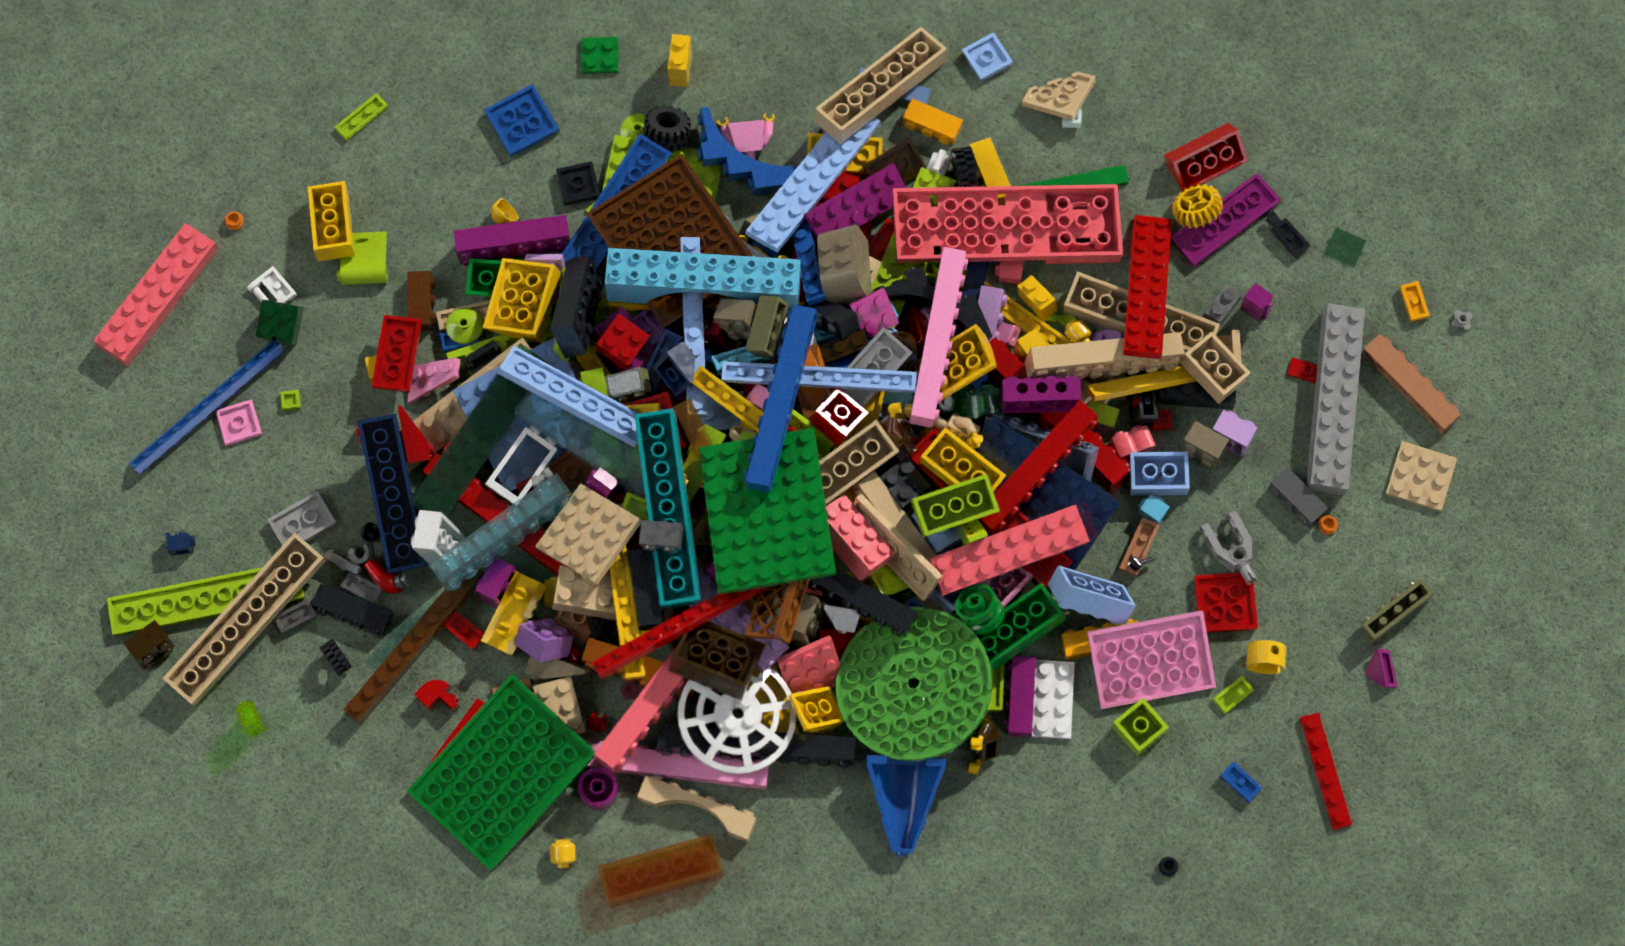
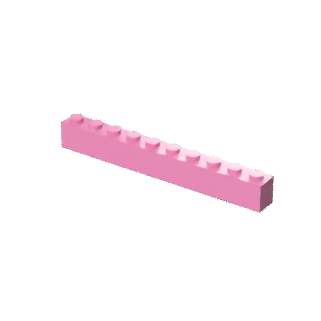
[909,247,968,428]
[584,739,769,789]

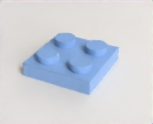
[962,32,1013,81]

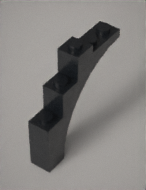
[873,267,993,341]

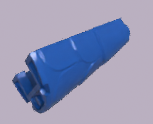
[867,755,946,856]

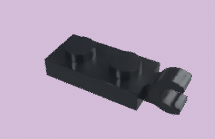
[1266,211,1310,259]

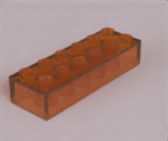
[598,834,724,908]

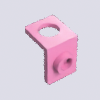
[997,322,1021,346]

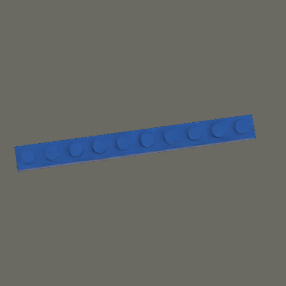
[128,340,284,474]

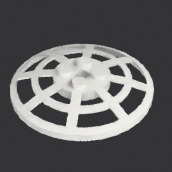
[678,667,796,774]

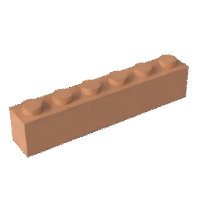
[1361,334,1461,434]

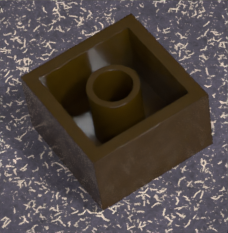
[123,620,175,670]

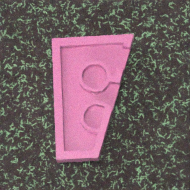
[408,358,460,404]

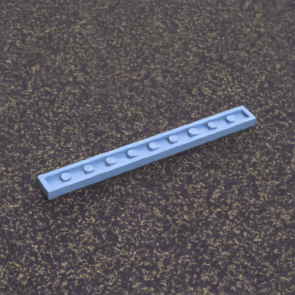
[680,237,707,417]
[721,361,917,393]

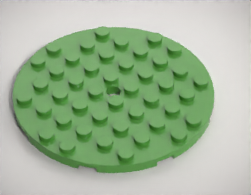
[836,607,992,761]

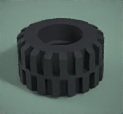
[643,105,691,153]

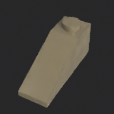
[525,656,591,681]

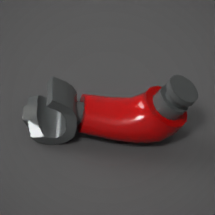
[348,542,412,594]

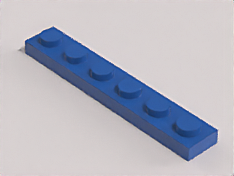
[792,219,827,306]

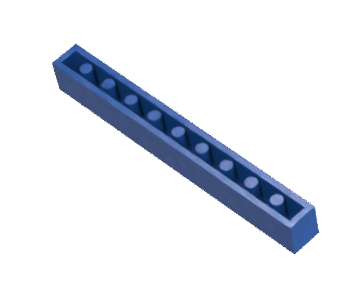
[744,305,818,493]

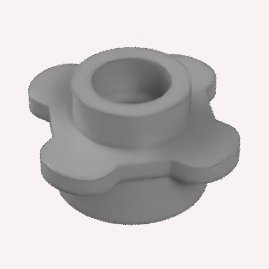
[1452,310,1473,330]

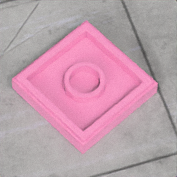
[215,399,262,446]

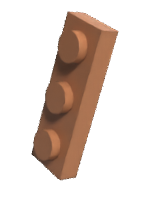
[1119,517,1160,578]

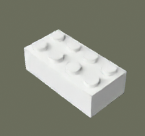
[411,510,465,573]

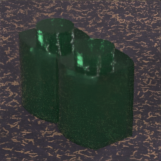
[959,384,1002,419]

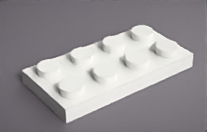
[1031,660,1074,739]

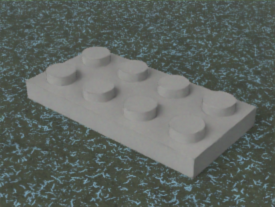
[841,327,913,408]

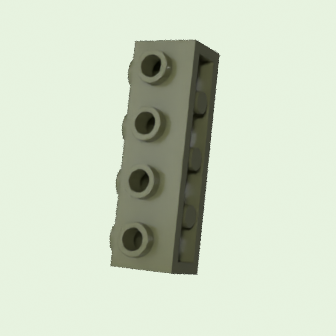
[1359,578,1434,645]

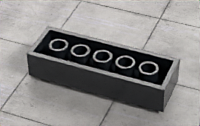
[550,255,604,359]

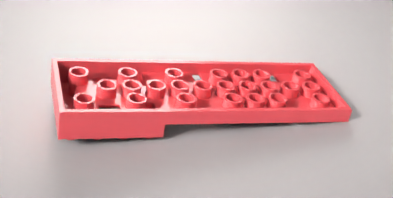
[892,184,1123,264]

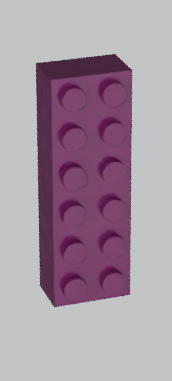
[454,215,570,266]

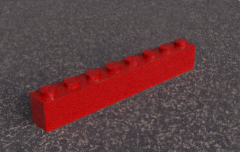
[979,400,1098,533]

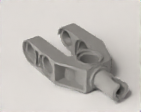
[1200,510,1258,585]

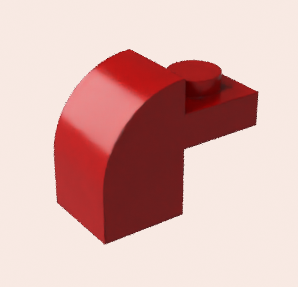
[414,680,460,713]

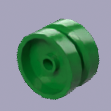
[955,584,1005,635]

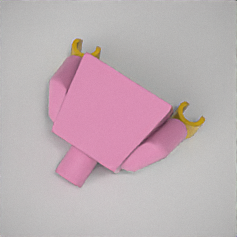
[717,113,775,160]

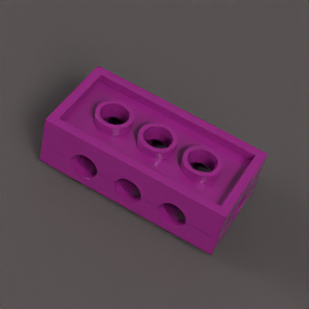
[1001,375,1081,414]

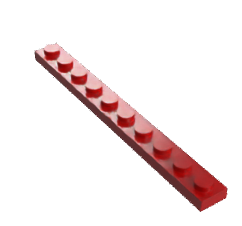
[591,586,771,679]

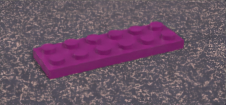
[804,163,906,241]
[1170,173,1281,267]

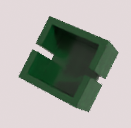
[255,299,304,344]

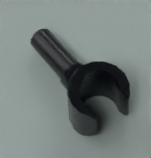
[1128,556,1155,571]

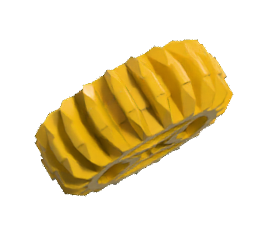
[1172,184,1223,229]

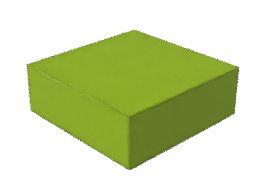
[280,390,301,411]

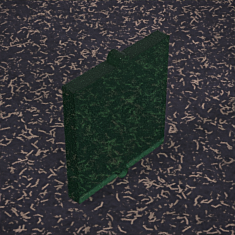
[1324,228,1366,267]

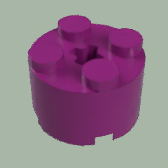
[578,767,619,811]

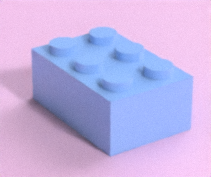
[1128,452,1190,496]

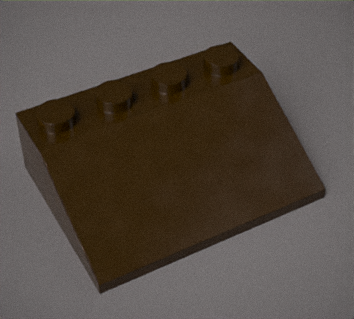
[668,621,766,701]

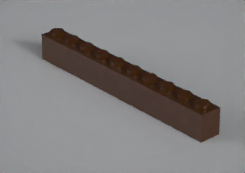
[343,561,484,726]

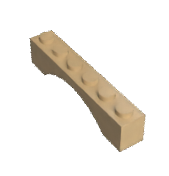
[637,775,756,843]

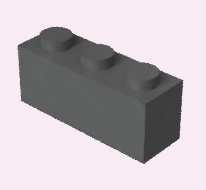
[1269,467,1328,528]

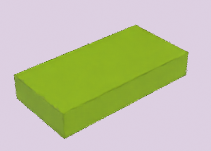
[1212,675,1255,715]

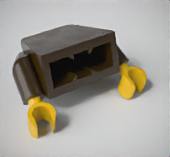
[968,715,1001,774]

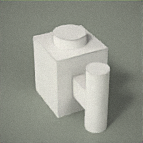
[927,149,951,176]

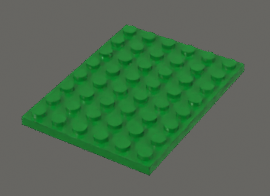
[699,427,836,595]
[407,674,596,871]

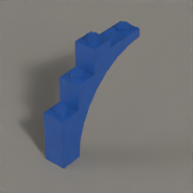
[697,107,796,196]

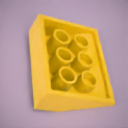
[483,258,562,343]
[913,324,997,400]

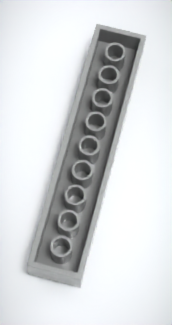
[1306,303,1365,495]

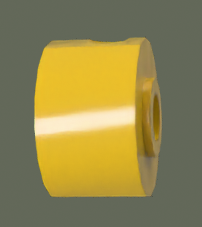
[1246,640,1286,674]

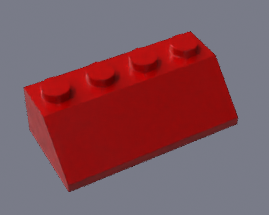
[1164,123,1248,193]

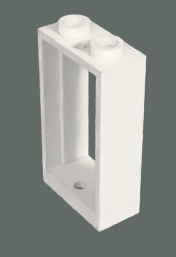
[485,427,557,507]

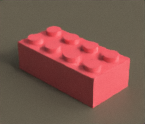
[826,494,895,581]

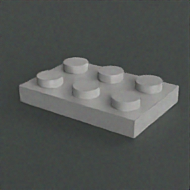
[267,491,337,546]

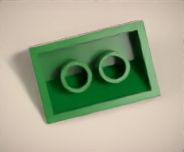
[465,258,502,297]

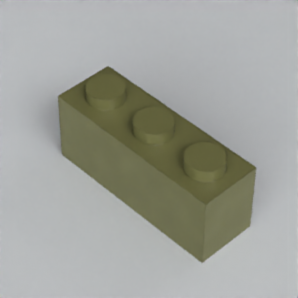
[745,296,789,358]

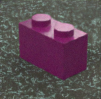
[1240,282,1274,322]

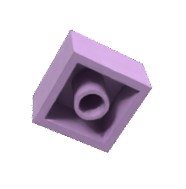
[1212,410,1257,458]

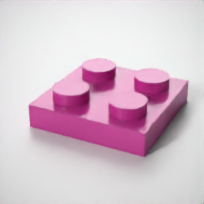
[848,288,899,339]

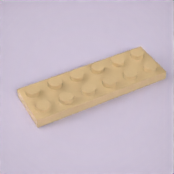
[853,494,942,601]

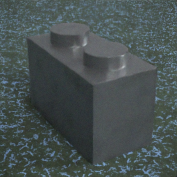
[1203,284,1242,328]
[639,520,683,553]

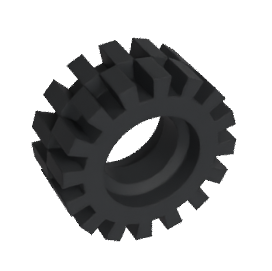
[588,617,619,643]
[319,639,352,676]

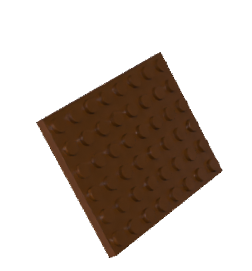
[586,154,753,330]

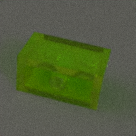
[235,700,267,738]

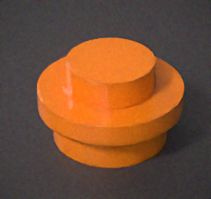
[225,212,244,230]
[1318,515,1338,535]

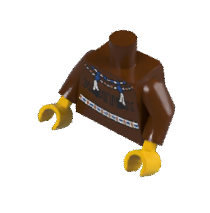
[879,402,919,457]

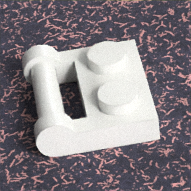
[247,266,297,307]

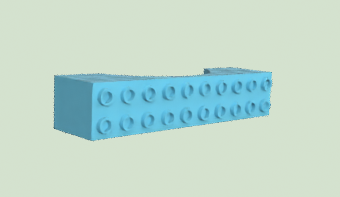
[605,248,801,312]

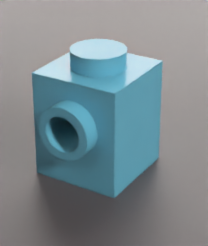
[1138,494,1170,524]

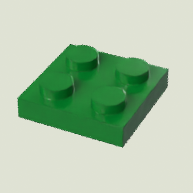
[581,37,619,74]

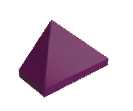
[1365,649,1398,688]

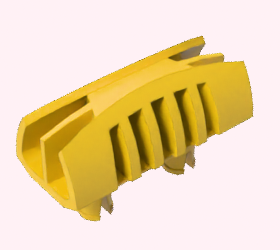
[481,571,547,656]

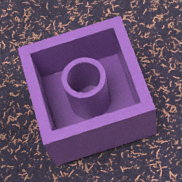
[515,618,574,662]

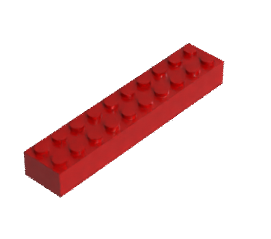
[987,337,1130,495]
[422,453,564,576]

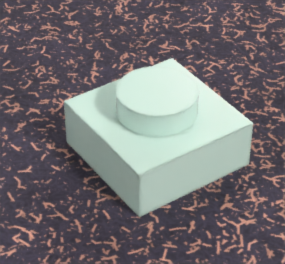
[1062,109,1082,128]

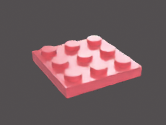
[776,635,841,694]

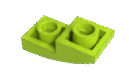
[1088,401,1120,428]

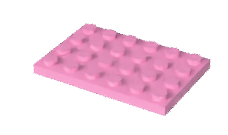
[1087,610,1216,709]

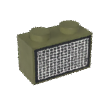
[605,367,652,403]

